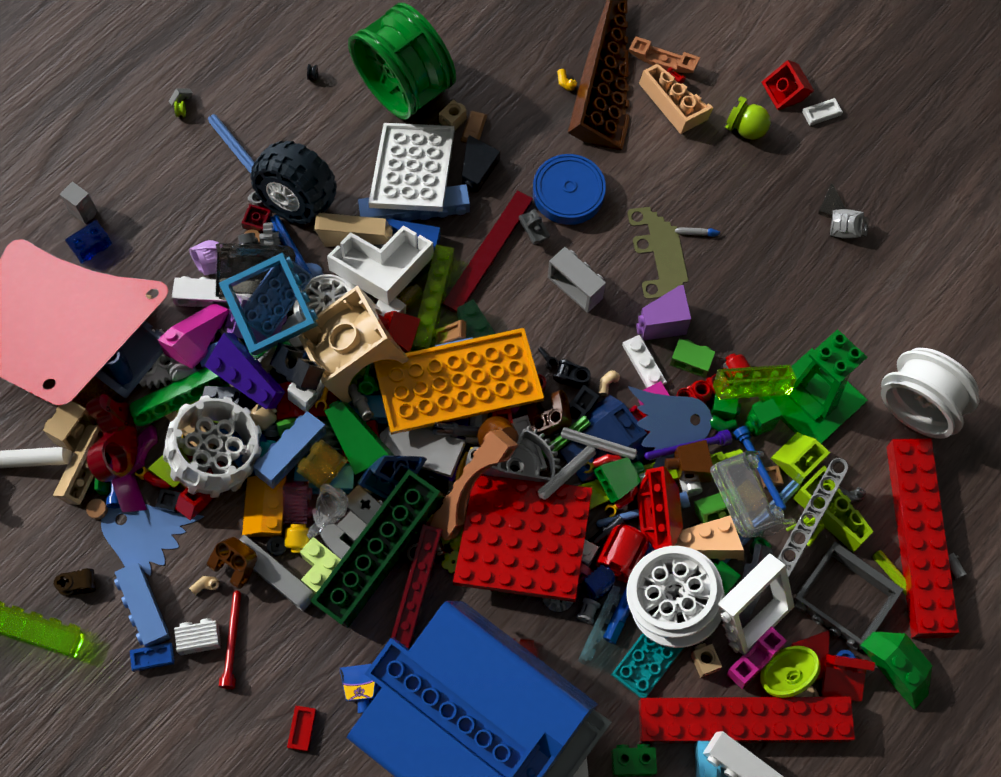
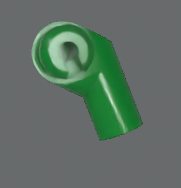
[710,415,737,432]

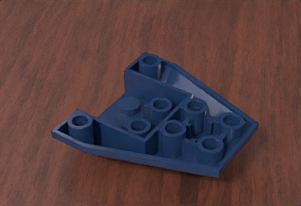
[559,395,654,483]

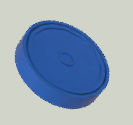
[533,154,606,225]

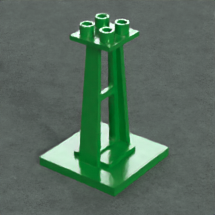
[758,329,868,444]

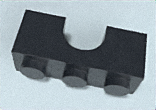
[270,343,325,391]

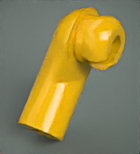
[557,69,577,91]

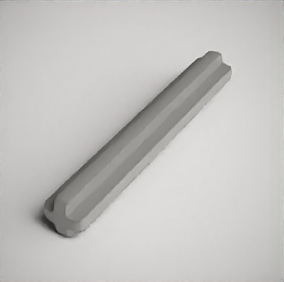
[561,428,637,460]
[538,446,596,500]

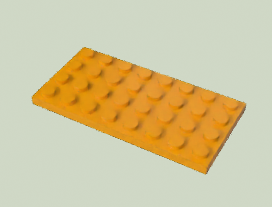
[373,328,544,435]

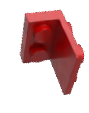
[821,654,875,701]

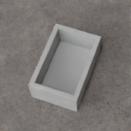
[548,247,606,313]

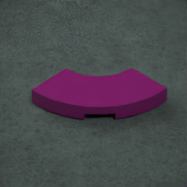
[127,425,158,475]

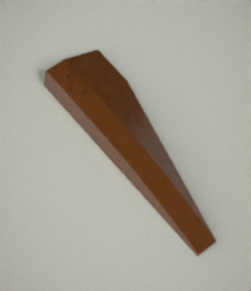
[568,0,629,151]

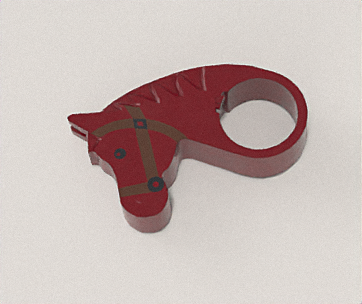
[86,394,138,483]

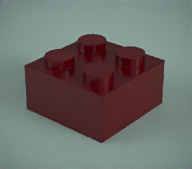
[241,204,272,234]

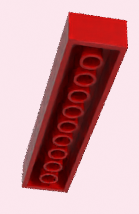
[886,438,959,639]
[639,697,855,744]

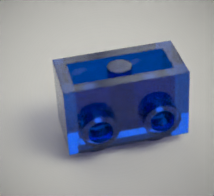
[65,220,112,264]

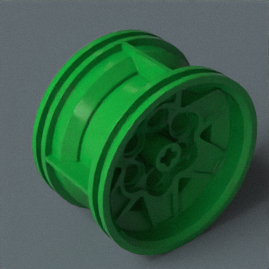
[348,3,456,119]

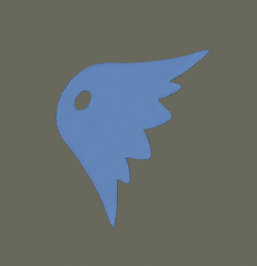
[628,386,712,468]
[101,504,204,576]

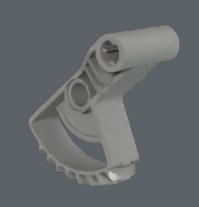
[465,426,561,483]

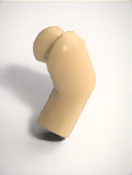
[189,576,220,596]

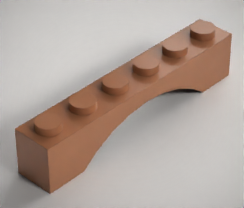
[429,430,518,540]

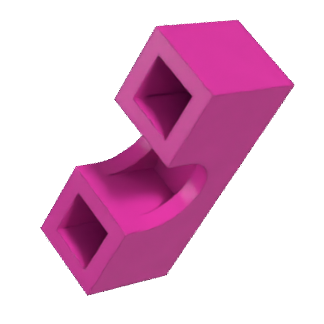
[727,626,787,689]

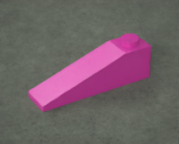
[158,303,229,369]

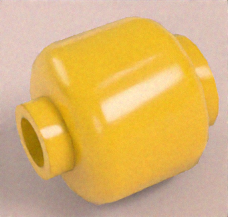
[285,524,311,553]

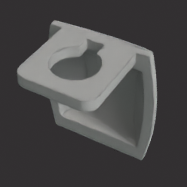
[830,209,869,238]

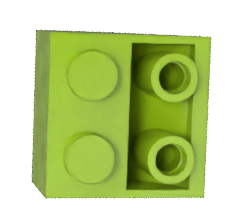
[771,432,830,485]

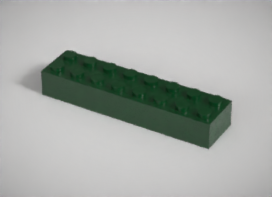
[311,470,445,628]

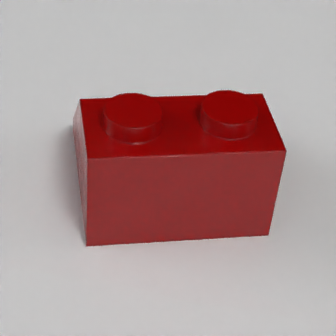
[761,60,814,110]

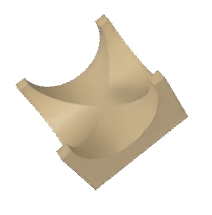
[298,285,409,403]

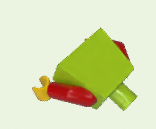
[135,434,193,489]

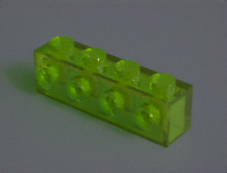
[713,365,797,400]

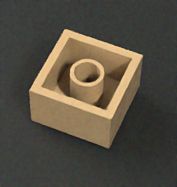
[43,401,96,454]

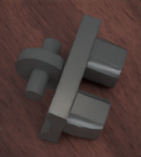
[519,209,550,245]

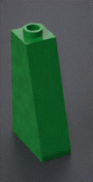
[325,400,394,475]

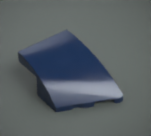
[357,455,427,499]

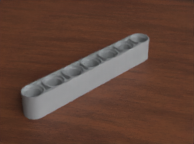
[777,458,848,579]

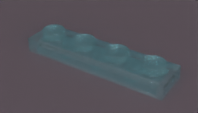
[578,584,622,665]

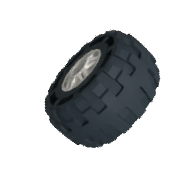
[250,141,337,224]

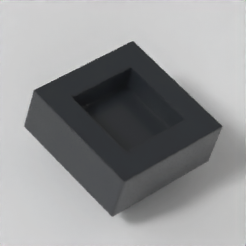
[155,488,181,513]

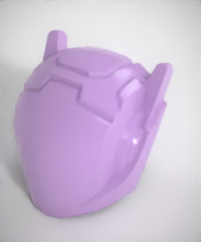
[189,240,231,275]

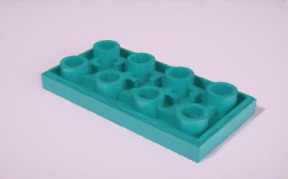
[611,633,684,698]

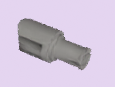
[167,363,204,382]

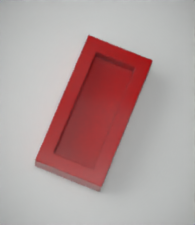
[287,705,317,752]

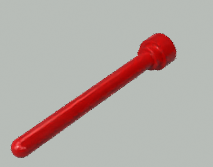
[218,590,241,689]

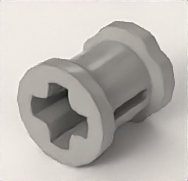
[576,598,600,624]

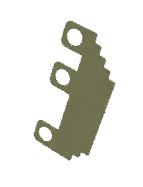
[628,207,688,298]

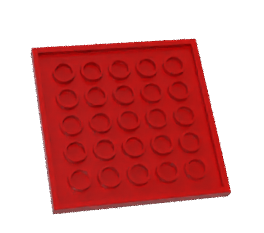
[453,475,592,602]

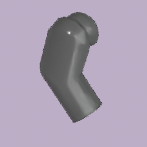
[839,486,866,503]

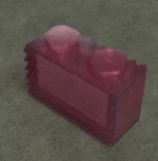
[283,480,313,525]

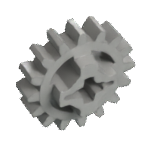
[259,222,281,260]

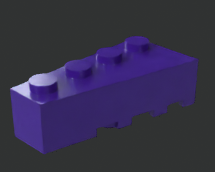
[204,333,285,409]

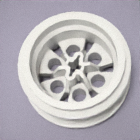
[881,348,979,439]
[627,546,725,648]

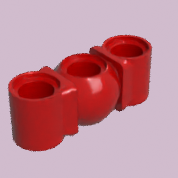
[676,373,728,403]

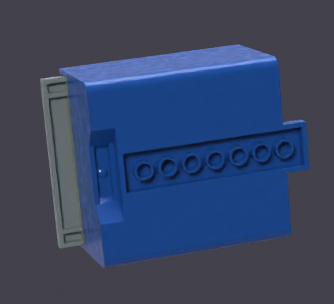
[346,601,612,777]

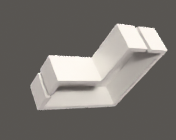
[327,226,434,305]

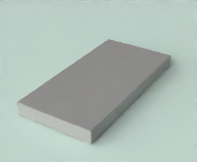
[384,428,466,478]

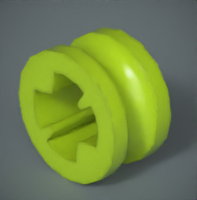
[174,101,186,118]

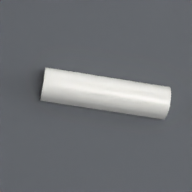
[0,447,72,468]

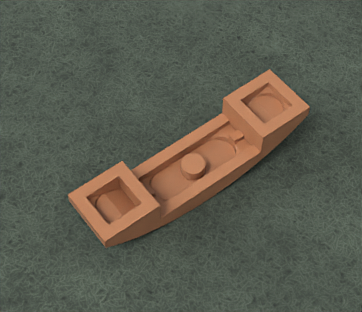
[629,36,700,73]

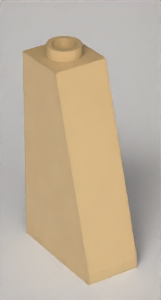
[314,213,393,247]

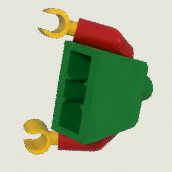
[584,454,644,517]

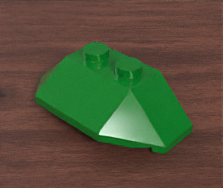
[859,632,933,709]

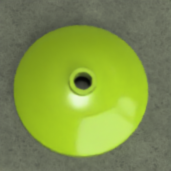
[760,646,820,698]

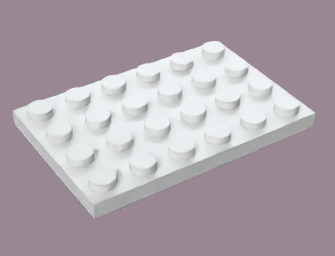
[369,123,455,212]

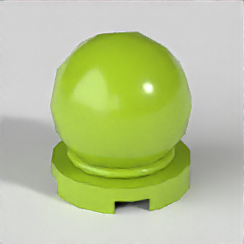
[725,96,771,140]

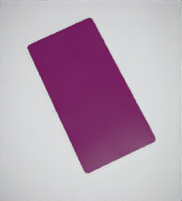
[108,464,147,512]

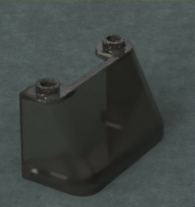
[215,243,296,300]

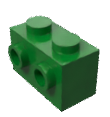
[745,398,782,437]
[611,744,657,777]

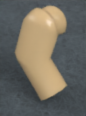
[599,370,620,396]

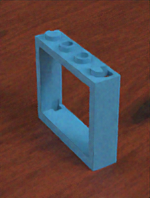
[219,253,318,356]

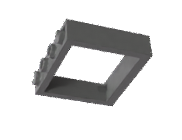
[793,542,903,651]

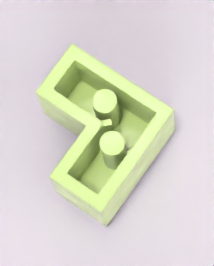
[300,537,341,594]

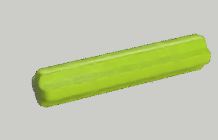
[872,550,907,595]

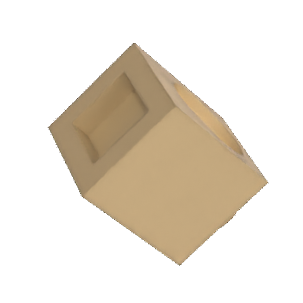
[439,100,467,130]
[691,643,722,678]

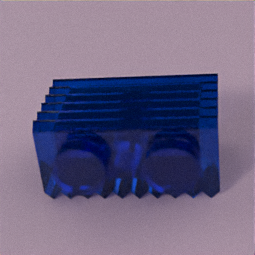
[582,565,615,601]

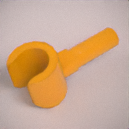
[315,386,329,411]

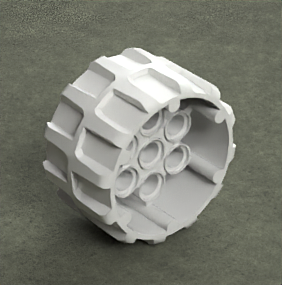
[163,395,262,498]

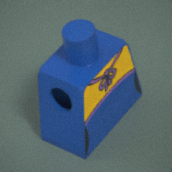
[340,664,381,714]

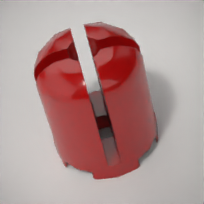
[596,524,649,583]

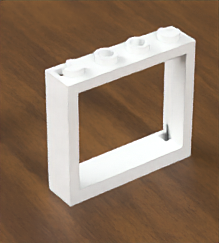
[718,553,795,656]

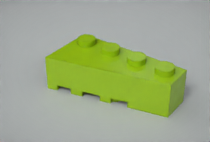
[793,465,873,553]

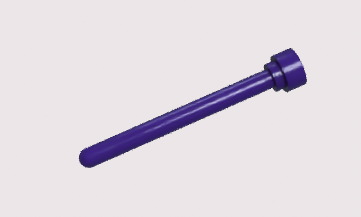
[644,430,732,460]

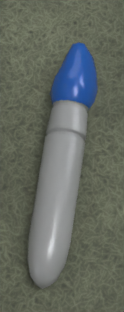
[675,227,720,237]

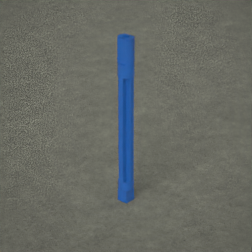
[603,542,655,644]

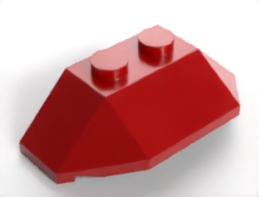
[637,466,683,550]

